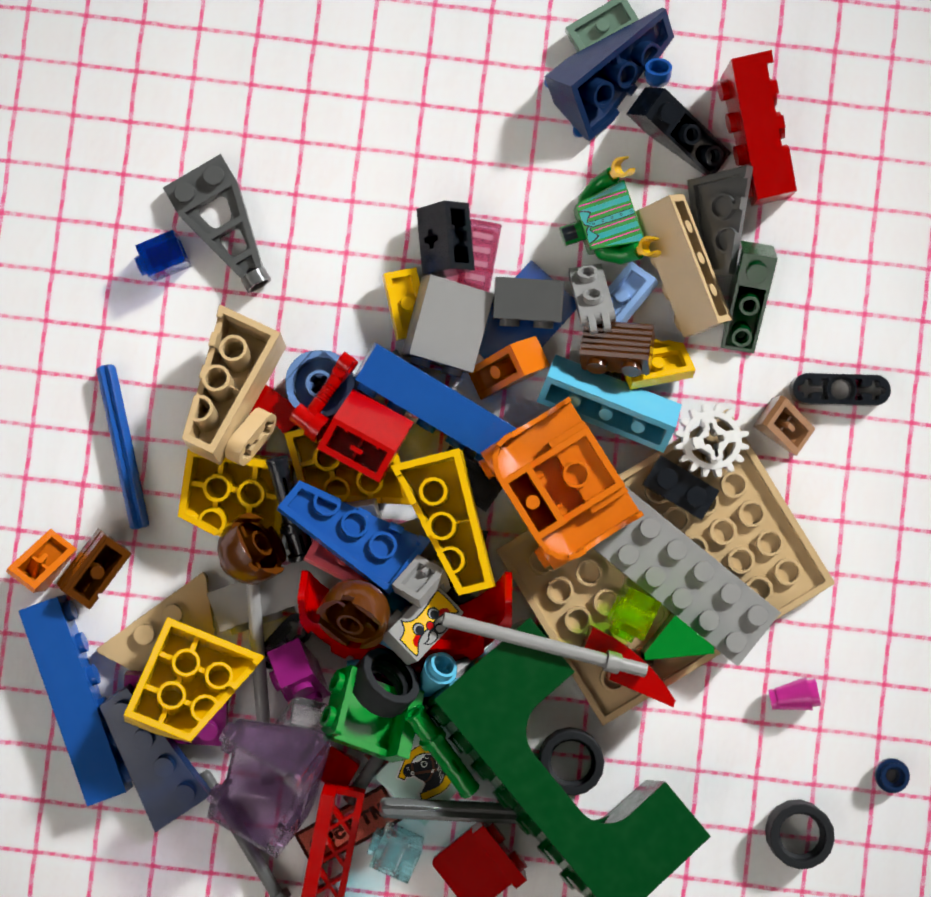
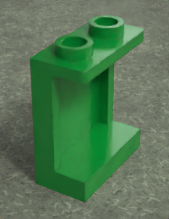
[320,665,425,763]

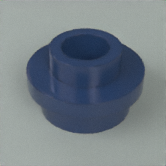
[874,758,910,793]

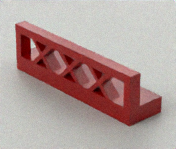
[301,781,366,897]

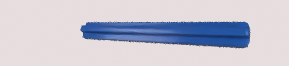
[96,364,149,530]

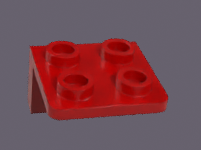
[432,822,527,897]

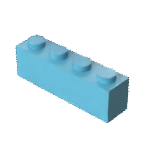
[537,354,682,453]

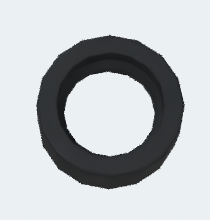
[352,648,419,718]
[538,727,605,796]
[765,799,835,869]

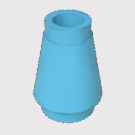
[418,652,457,697]

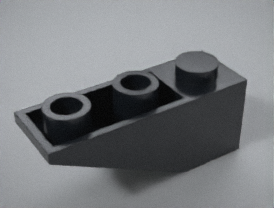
[626,87,731,176]

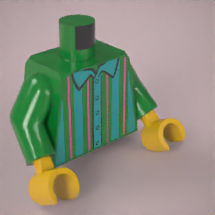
[559,156,661,265]

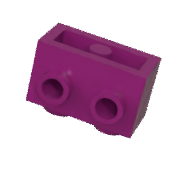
[267,638,331,709]

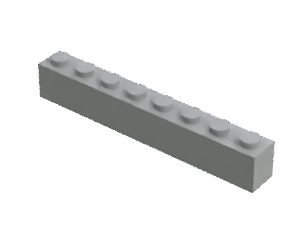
[207,518,440,635]

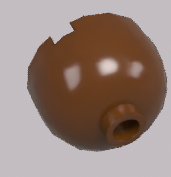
[217,512,287,585]
[317,579,390,649]

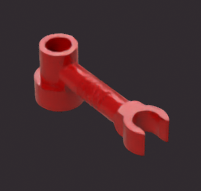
[289,352,358,443]

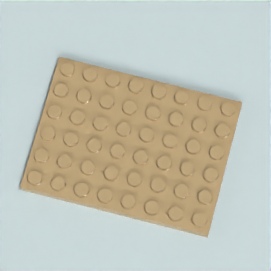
[496,409,835,726]

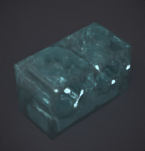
[366,821,424,884]

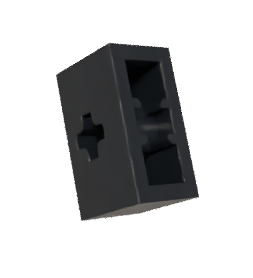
[416,200,475,277]

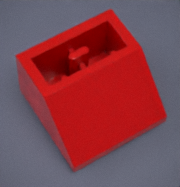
[316,389,414,483]

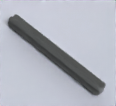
[379,797,517,824]

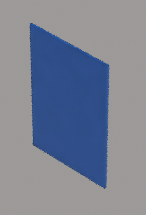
[478,260,577,359]

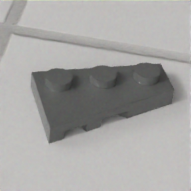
[687,165,753,278]

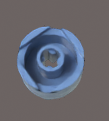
[286,350,357,420]

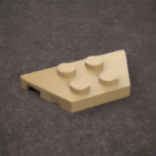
[96,572,217,671]

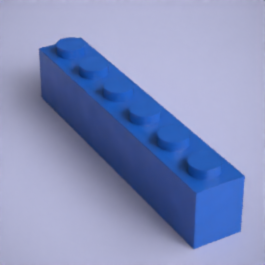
[354,342,518,461]
[18,595,133,807]

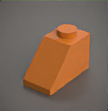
[468,336,550,400]

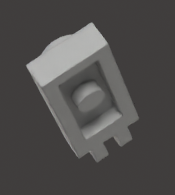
[568,263,616,335]

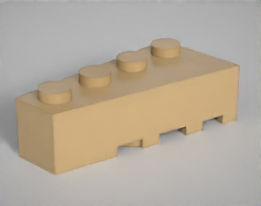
[182,304,286,465]

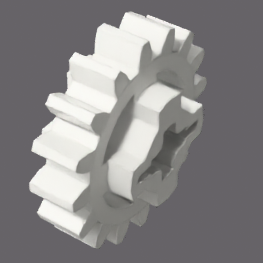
[673,403,749,478]

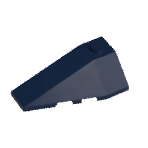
[544,8,674,141]

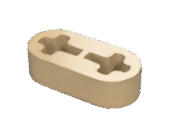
[225,407,276,466]

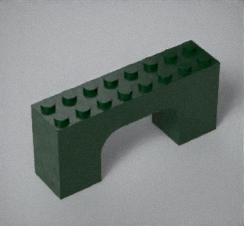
[424,618,711,897]

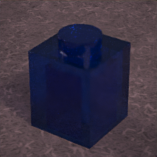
[134,230,192,282]

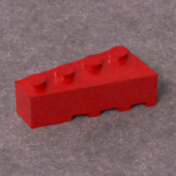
[717,50,797,207]

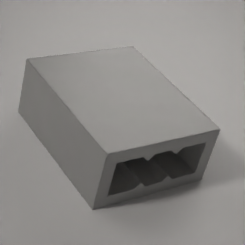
[401,274,494,378]

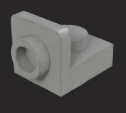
[392,555,451,608]

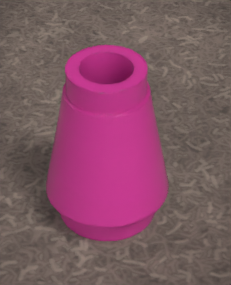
[768,677,821,711]

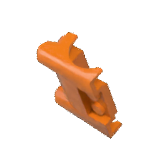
[478,397,644,571]

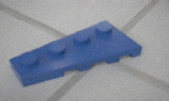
[277,480,431,597]

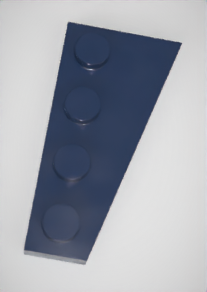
[99,683,212,832]

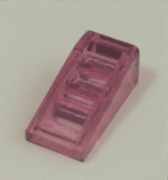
[457,219,502,292]

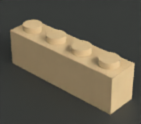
[635,194,732,338]

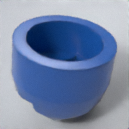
[644,58,672,88]

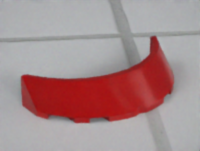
[297,570,512,673]

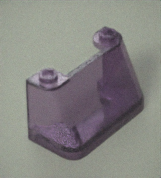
[207,719,333,859]

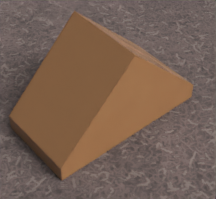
[753,395,816,456]

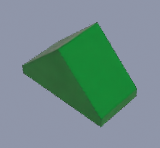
[640,613,715,660]

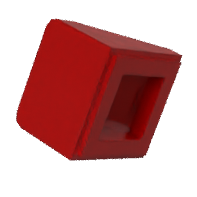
[313,744,360,785]

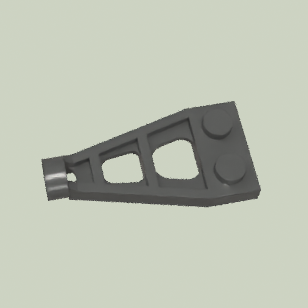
[163,154,271,293]

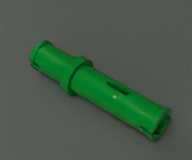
[404,705,480,799]

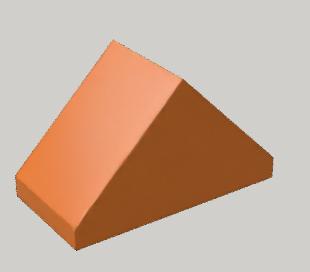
[6,529,77,593]

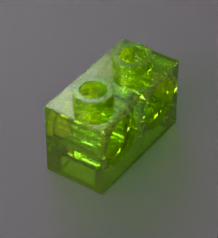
[605,584,662,643]

